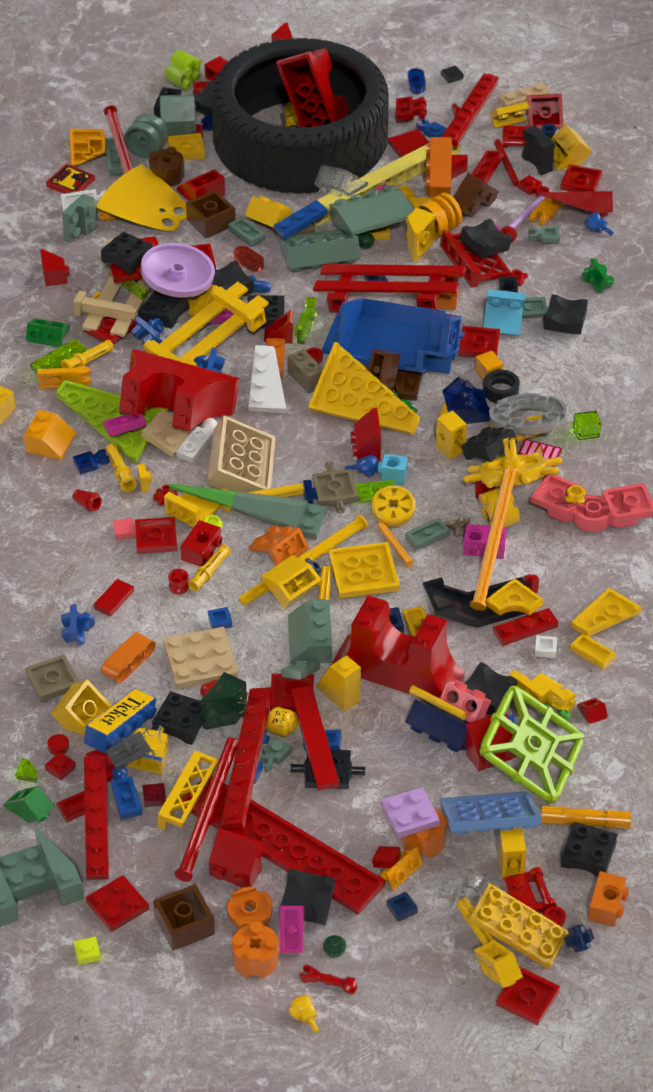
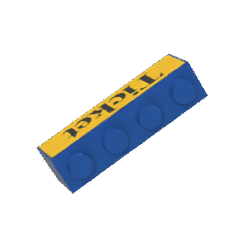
[84,688,156,754]

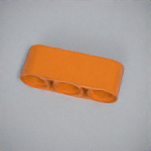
[101,632,156,684]

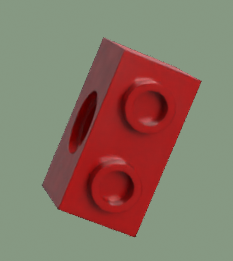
[180,520,223,567]

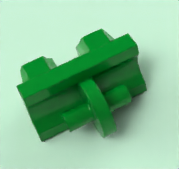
[582,258,614,293]

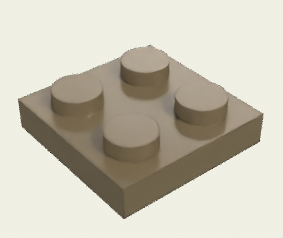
[25,654,79,702]

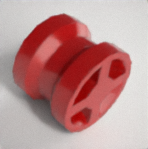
[168,568,189,595]

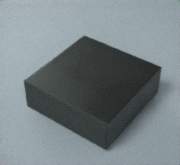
[441,65,464,83]

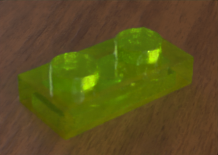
[355,480,395,503]

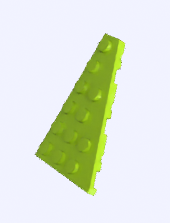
[56,380,169,463]

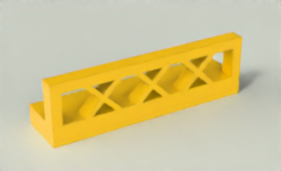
[157,750,219,830]

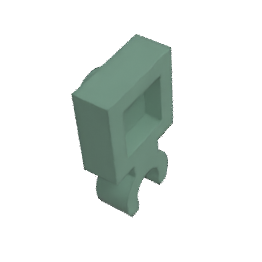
[528,226,560,244]
[258,736,293,773]

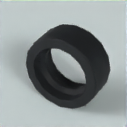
[483,369,520,404]

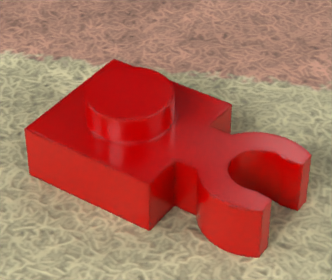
[517,175,549,198]

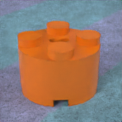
[401,808,447,858]
[232,921,279,978]

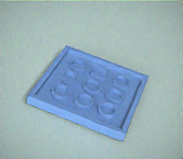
[440,791,541,834]

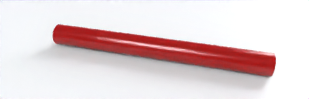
[494,139,519,186]

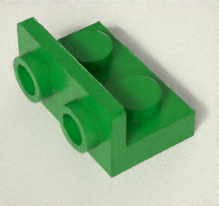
[26,318,70,347]

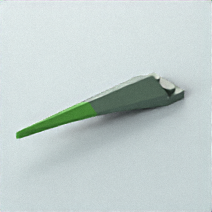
[168,483,327,540]

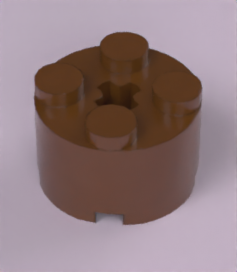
[149,147,185,187]

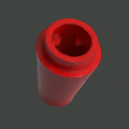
[72,489,102,511]

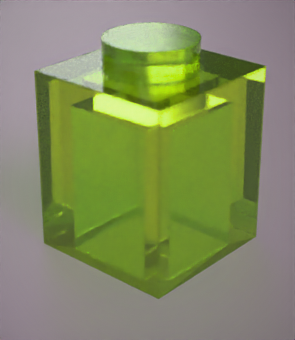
[571,410,602,440]

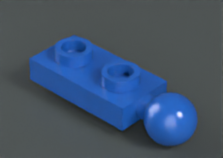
[110,767,142,820]

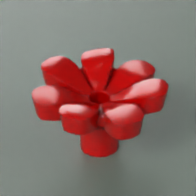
[153,485,178,506]

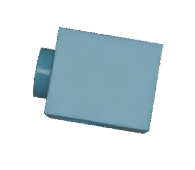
[378,454,408,484]

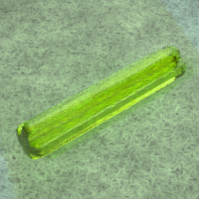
[108,268,148,299]

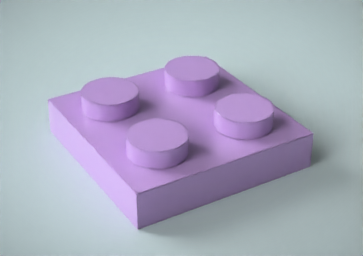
[381,787,440,838]

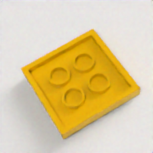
[328,542,400,599]

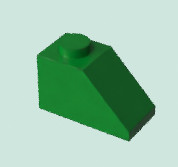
[3,786,54,823]

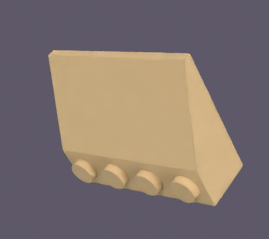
[207,415,276,493]

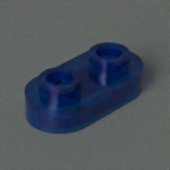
[407,68,426,94]

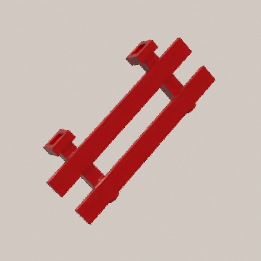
[313,264,465,312]

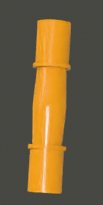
[541,806,631,829]

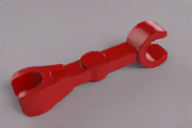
[300,965,358,994]

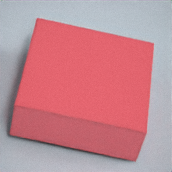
[113,518,136,540]

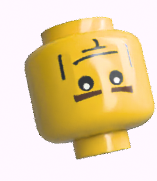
[266,707,298,738]

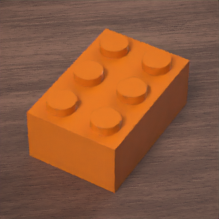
[426,137,452,197]

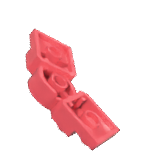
[530,475,653,532]

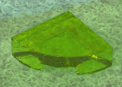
[15,758,38,783]

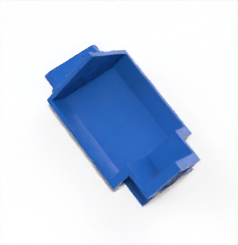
[322,298,465,374]

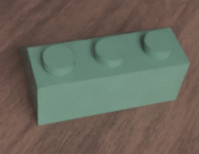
[288,599,332,664]

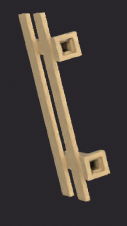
[73,238,151,337]

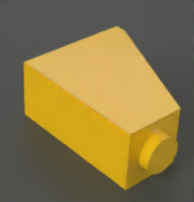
[316,655,361,712]

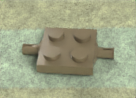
[312,461,358,514]

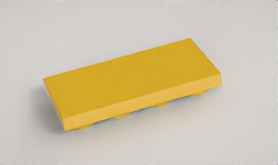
[468,883,568,969]

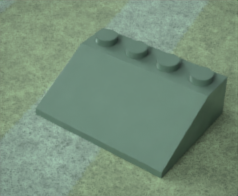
[329,185,414,235]
[277,229,361,271]

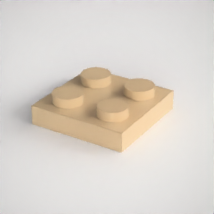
[140,409,193,457]

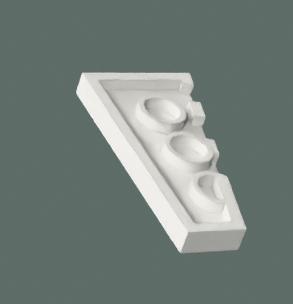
[248,345,287,413]

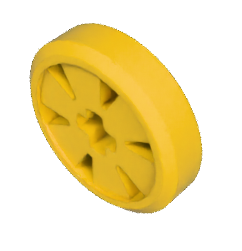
[371,486,416,527]

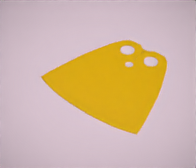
[96,164,187,231]

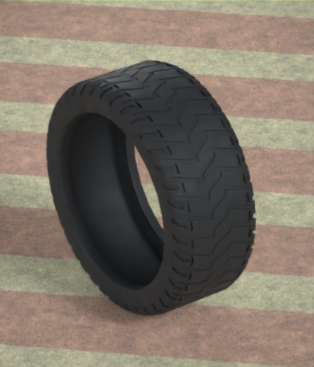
[211,38,389,193]

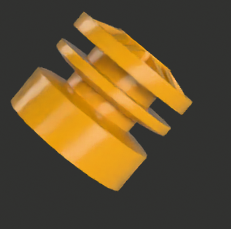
[417,192,462,239]

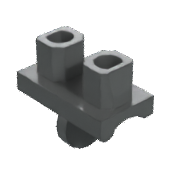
[106,731,151,770]

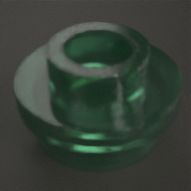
[358,231,375,249]
[323,935,346,958]

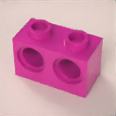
[463,524,507,559]

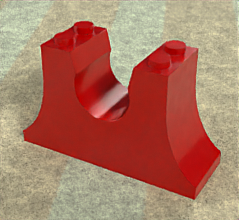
[276,48,349,128]
[119,349,239,432]
[331,595,465,699]

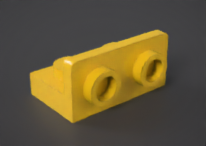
[490,101,529,128]

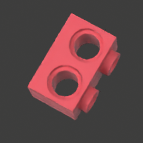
[440,680,491,723]

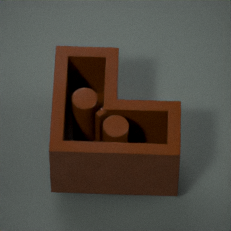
[453,173,499,217]
[361,349,401,391]

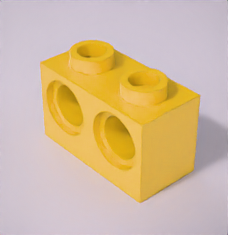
[474,939,523,988]

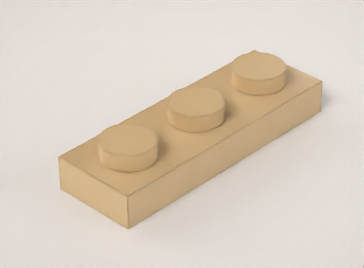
[499,82,551,107]

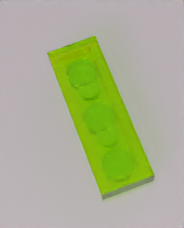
[30,338,87,374]

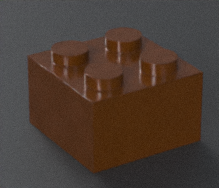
[186,190,236,238]
[153,884,215,951]

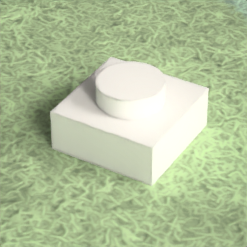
[535,635,557,658]

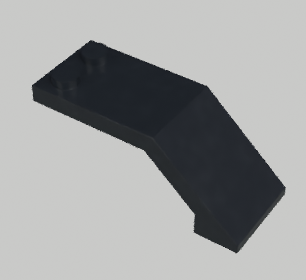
[423,577,527,628]

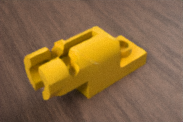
[509,670,577,711]

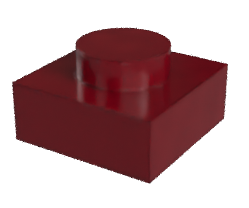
[142,783,166,808]

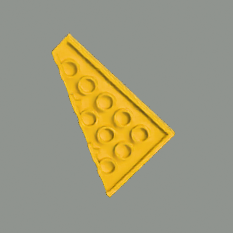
[308,342,420,436]

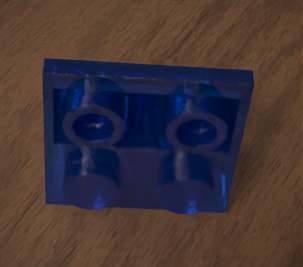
[442,376,490,424]

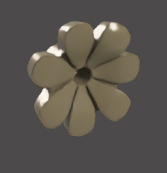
[444,517,470,537]

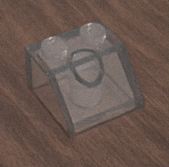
[314,165,368,197]

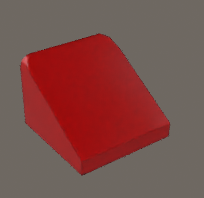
[577,698,608,724]

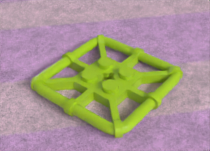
[479,686,585,804]

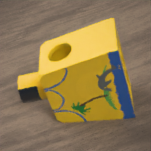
[127,724,169,775]

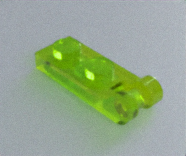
[294,297,317,345]

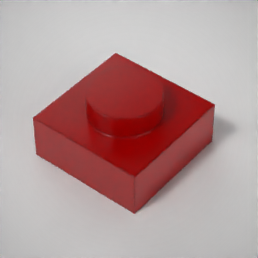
[45,752,76,781]

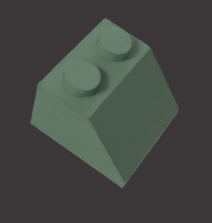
[160,94,197,136]

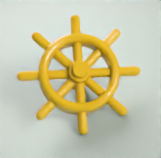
[463,438,562,488]

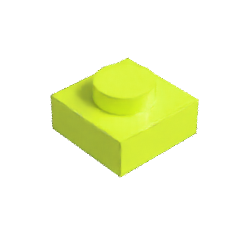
[73,936,101,965]

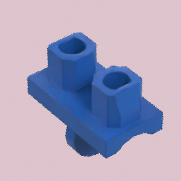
[131,316,164,344]
[193,348,225,373]
[61,604,95,646]

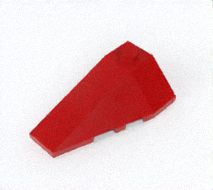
[540,191,613,216]

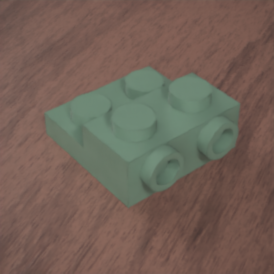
[62,194,99,243]

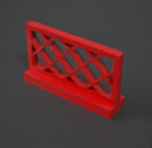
[440,230,512,288]

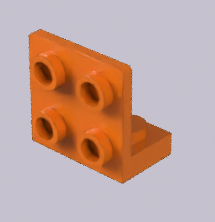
[248,525,309,566]

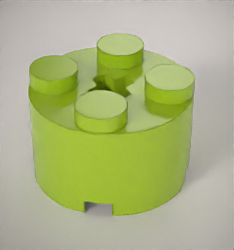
[164,50,202,91]

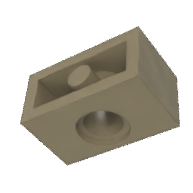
[288,349,323,394]

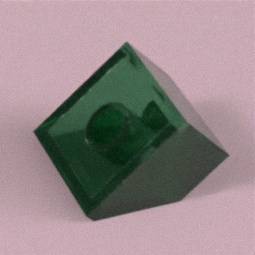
[201,672,248,730]

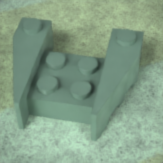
[0,829,84,926]

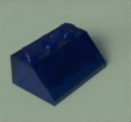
[405,699,469,752]

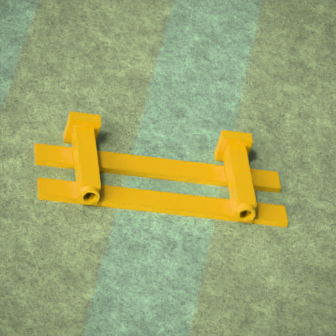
[143,282,269,366]

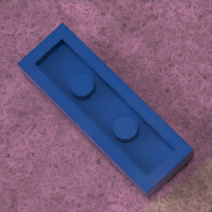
[274,200,328,239]

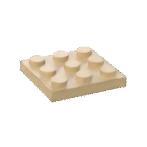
[163,627,238,689]

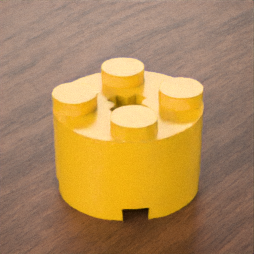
[479,487,520,528]

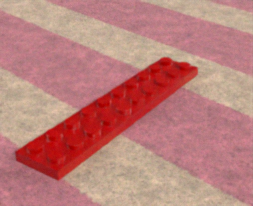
[181,776,385,915]

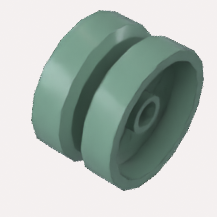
[124,113,168,159]

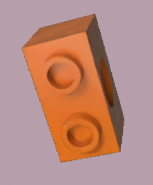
[588,871,629,927]

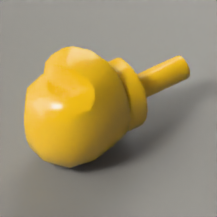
[288,994,320,1034]

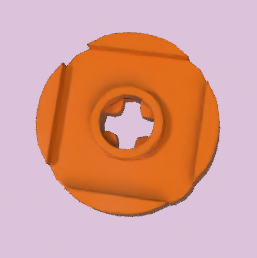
[227,887,273,930]

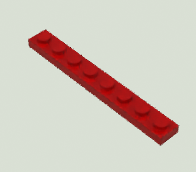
[442,73,500,147]
[221,687,273,829]

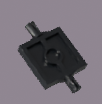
[291,749,365,789]

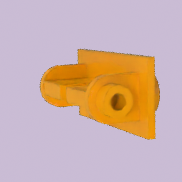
[380,846,423,891]

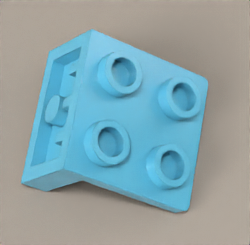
[483,289,525,336]

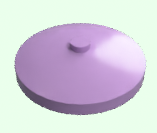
[141,243,215,297]

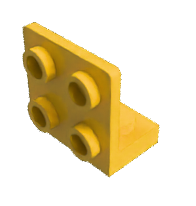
[164,492,220,528]

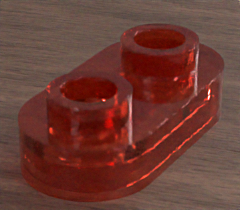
[233,246,264,272]

